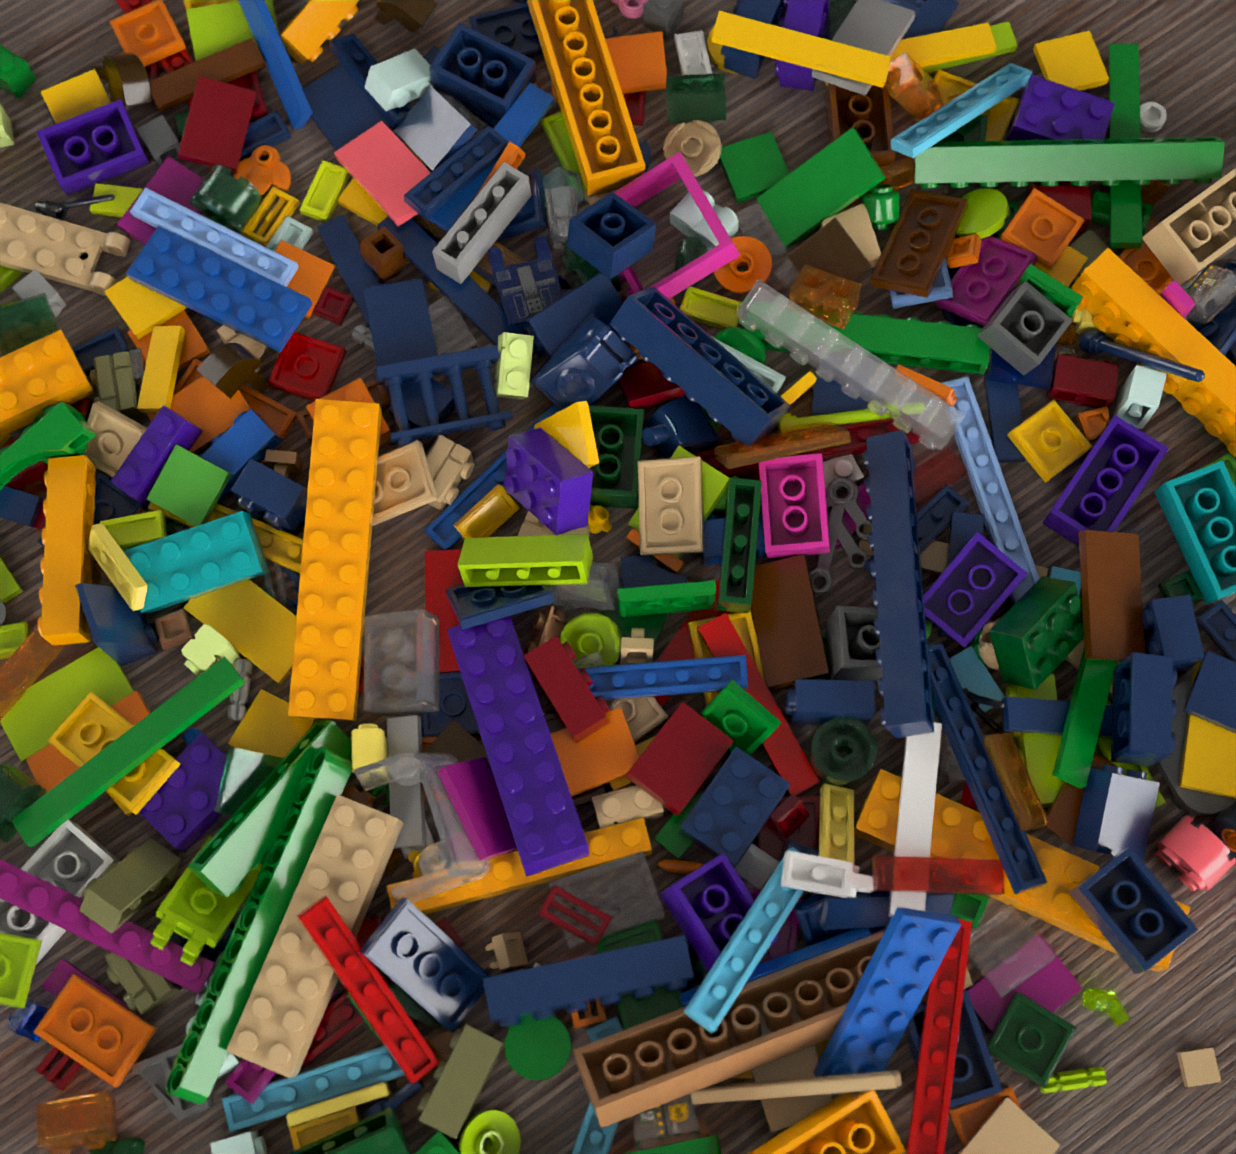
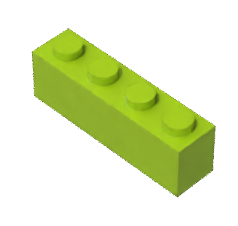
[458,534,593,587]
[1006,674,1065,809]

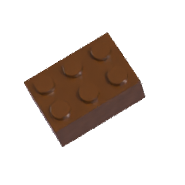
[825,79,896,173]

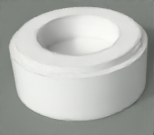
[1140,102,1167,133]

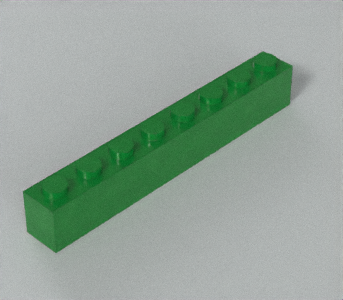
[745,300,990,375]

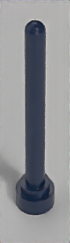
[1080,329,1205,382]

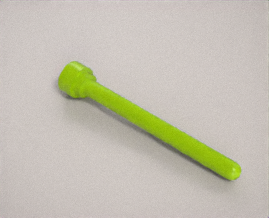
[777,402,925,437]

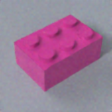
[758,453,831,559]

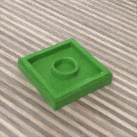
[147,444,232,526]

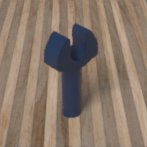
[364,1079,424,1118]

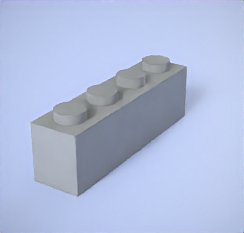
[432,162,532,284]

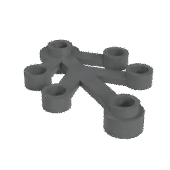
[809,477,873,595]

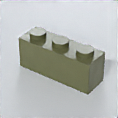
[80,838,182,934]
[417,1024,504,1139]

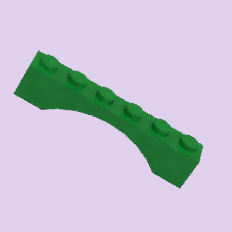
[0,401,97,491]

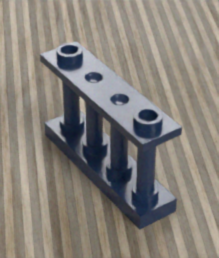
[374,345,513,448]

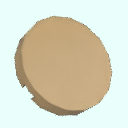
[663,120,722,176]

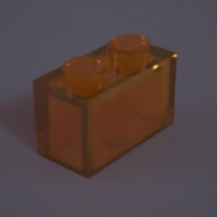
[37,1092,117,1154]

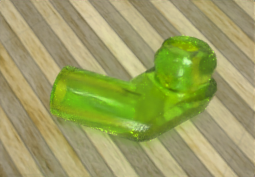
[1082,988,1130,1026]

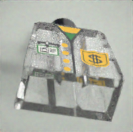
[1171,264,1236,324]
[634,1094,701,1151]

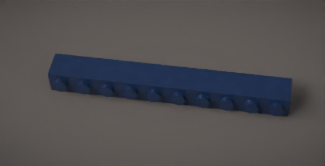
[863,430,934,738]

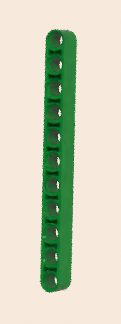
[166,746,352,1105]

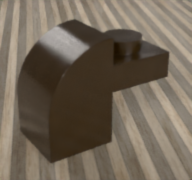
[375,0,437,33]
[92,52,152,106]
[197,343,269,399]

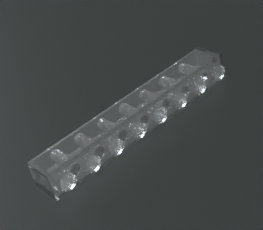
[737,279,966,450]

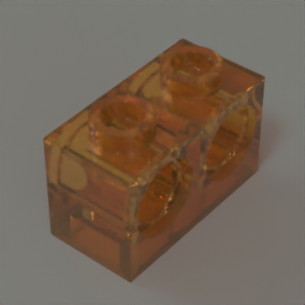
[885,52,944,122]
[788,264,862,329]

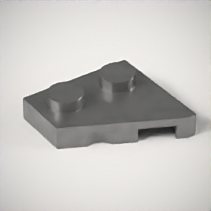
[131,1045,214,1120]

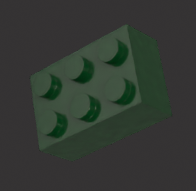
[588,405,644,509]
[989,576,1084,690]

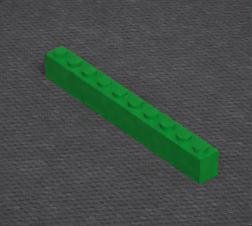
[914,137,1225,188]

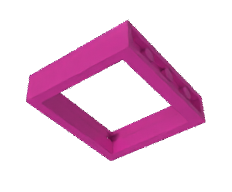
[614,152,740,299]

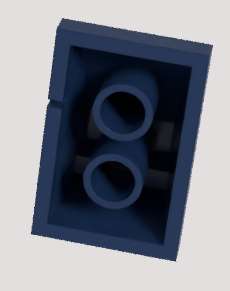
[530,313,638,411]

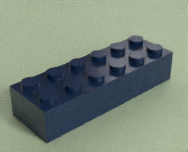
[609,287,791,447]
[483,935,694,1028]

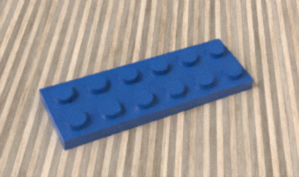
[126,226,312,353]
[813,907,961,1077]

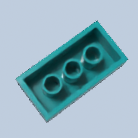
[1154,461,1236,605]
[123,511,270,613]

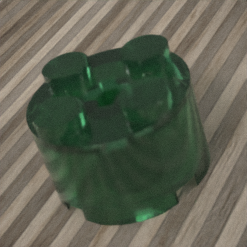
[189,165,262,234]
[808,716,877,787]
[0,763,46,843]

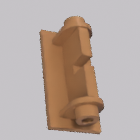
[523,606,568,668]

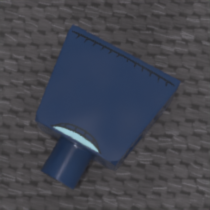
[642,395,720,459]

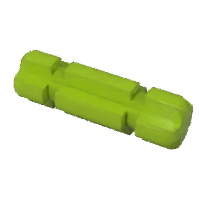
[1039,1066,1107,1093]

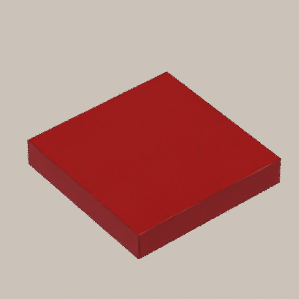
[267,332,346,401]

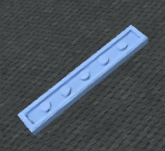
[130,188,299,287]

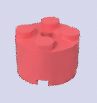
[1155,815,1236,891]

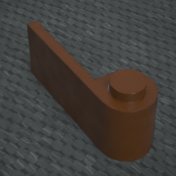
[1040,750,1117,846]

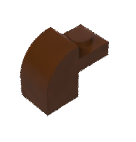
[360,226,410,279]

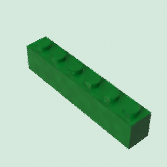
[187,719,352,897]

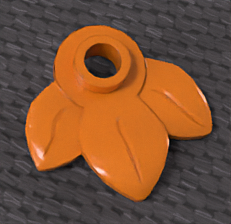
[233,145,291,200]

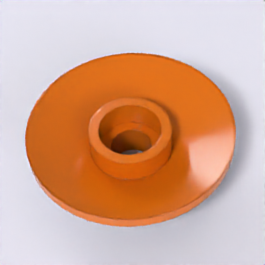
[713,236,772,293]

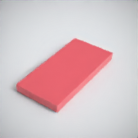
[334,121,431,227]

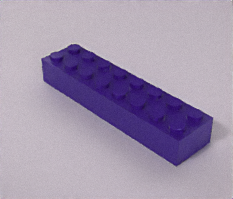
[447,616,590,876]

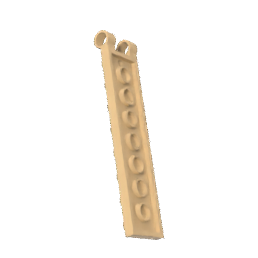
[0,203,131,296]

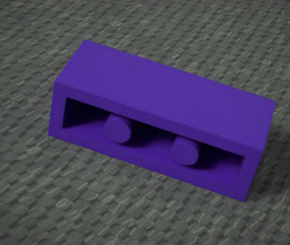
[110,405,203,506]

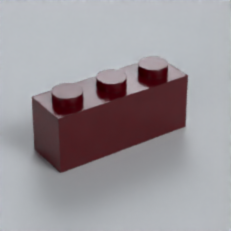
[524,635,610,743]

